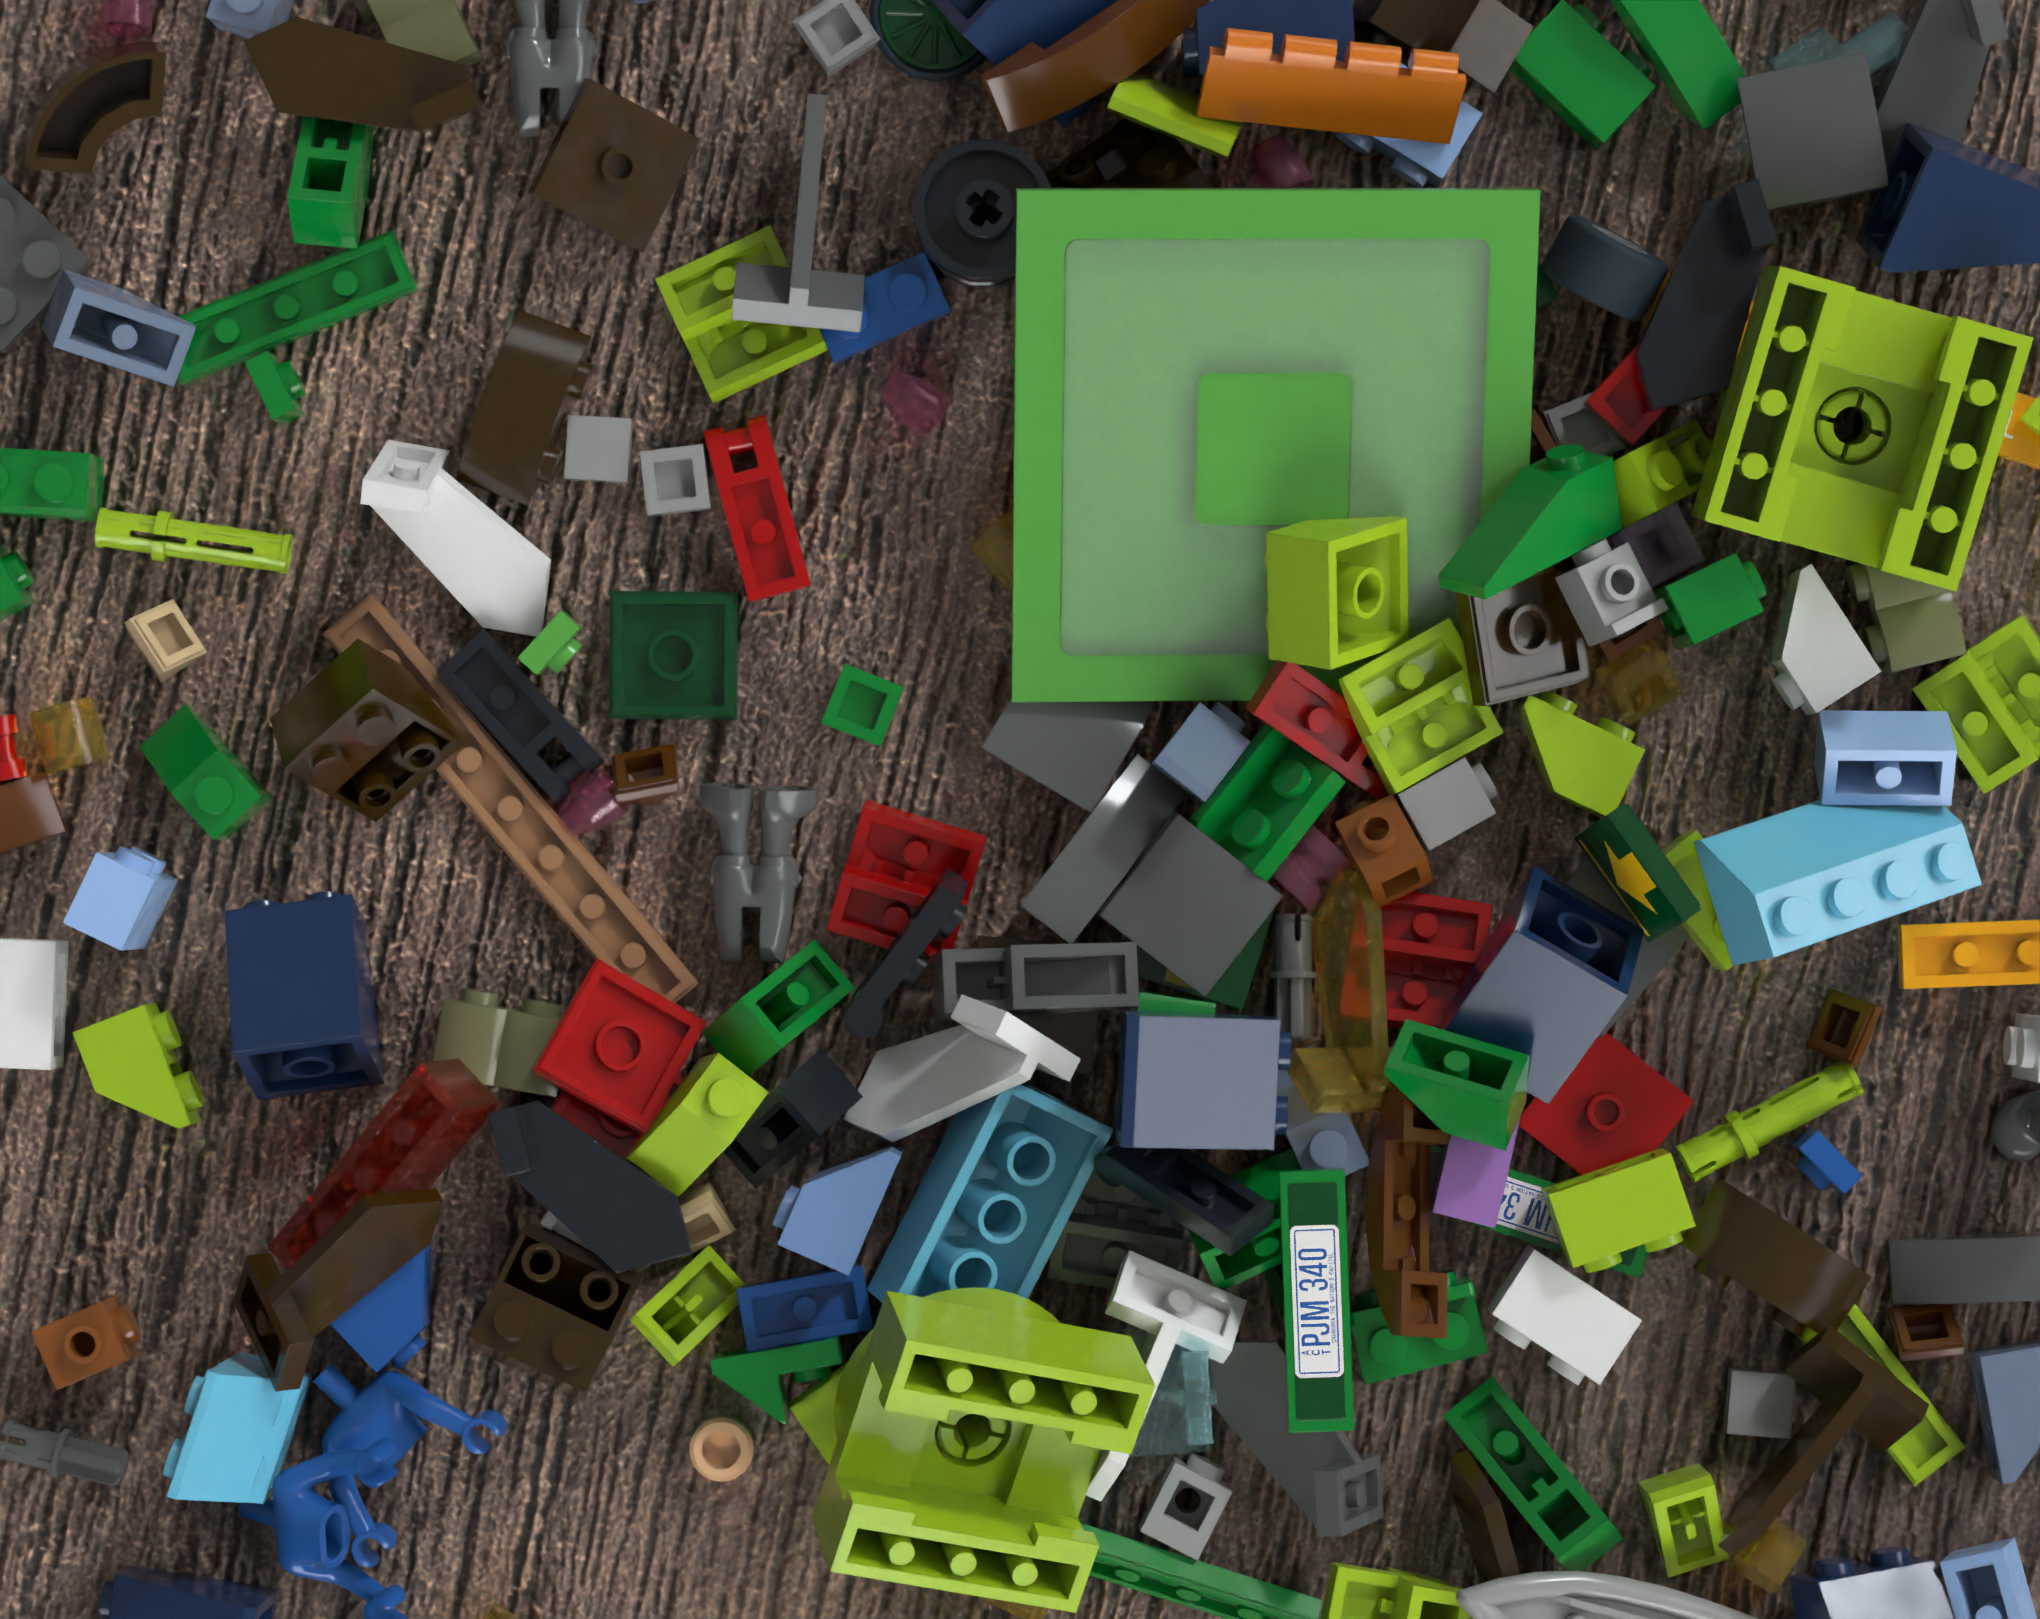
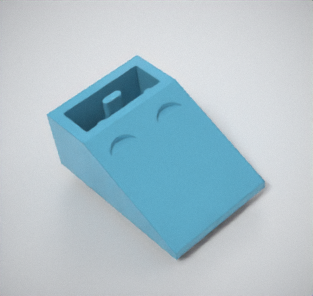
[163,1351,313,1504]

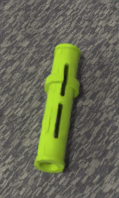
[95,507,293,574]
[1675,1060,1864,1183]

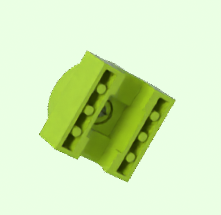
[1691,266,2034,592]
[812,1288,1155,1613]

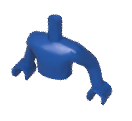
[313,1364,507,1567]
[239,1438,407,1619]

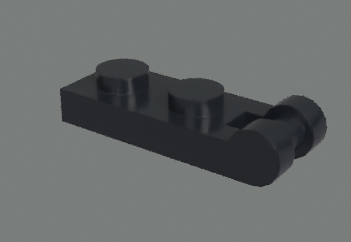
[436,629,605,804]
[845,868,968,1038]
[1094,1144,1275,1257]

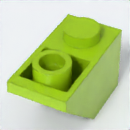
[1604,419,1712,539]
[1517,691,1645,818]
[72,1003,204,1129]

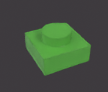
[518,610,583,675]

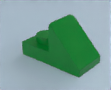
[710,1335,844,1425]

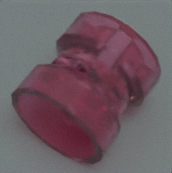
[1272,825,1353,911]

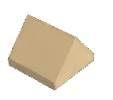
[125,599,207,683]
[678,1179,736,1259]

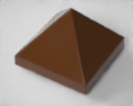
[612,744,680,806]
[1806,988,1882,1067]
[1887,1304,1965,1361]

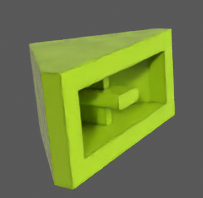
[629,1245,746,1367]
[1638,1463,1729,1578]

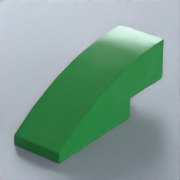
[1610,0,1746,130]

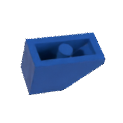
[330,1235,433,1373]

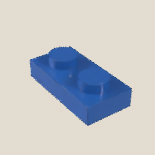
[819,252,951,364]
[735,1264,873,1353]

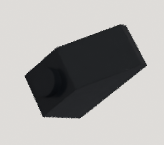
[723,1049,863,1189]

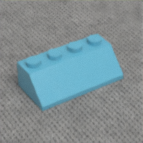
[1694,799,1982,966]
[867,1082,1114,1303]

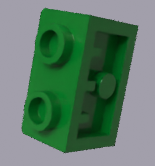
[1190,724,1346,882]
[1350,1270,1489,1385]

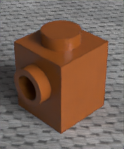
[1335,794,1434,909]
[31,1295,141,1391]

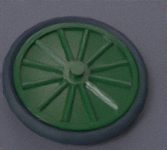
[869,0,987,81]

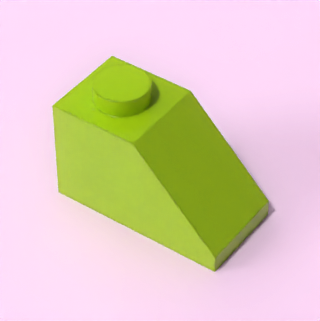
[625,1053,769,1197]

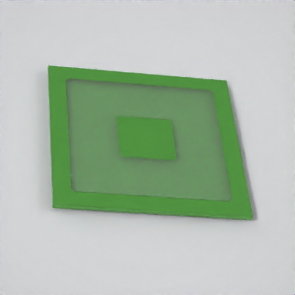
[1011,188,1541,702]

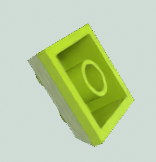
[1265,516,1409,670]

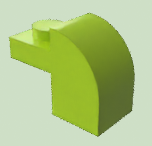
[1321,1562,1471,1619]

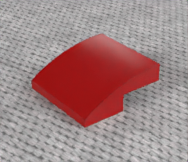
[826,799,988,962]
[1345,888,1493,1029]

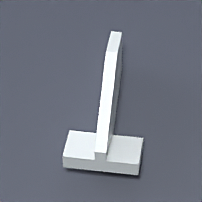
[360,440,551,637]
[843,995,1081,1142]
[1086,1250,1247,1502]

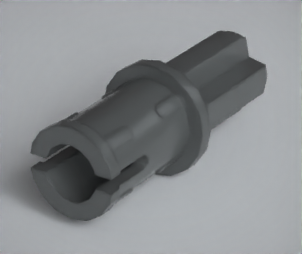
[1268,914,1318,1041]
[0,1419,129,1487]

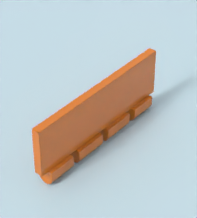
[1196,28,1466,144]

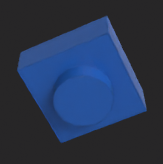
[1789,1127,1862,1194]

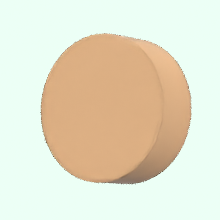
[689,1415,755,1482]

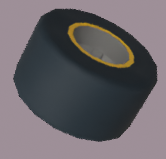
[1541,215,1669,321]

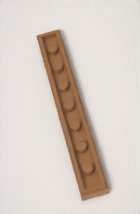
[322,594,700,1004]

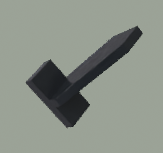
[1634,179,1777,412]
[488,1100,693,1273]

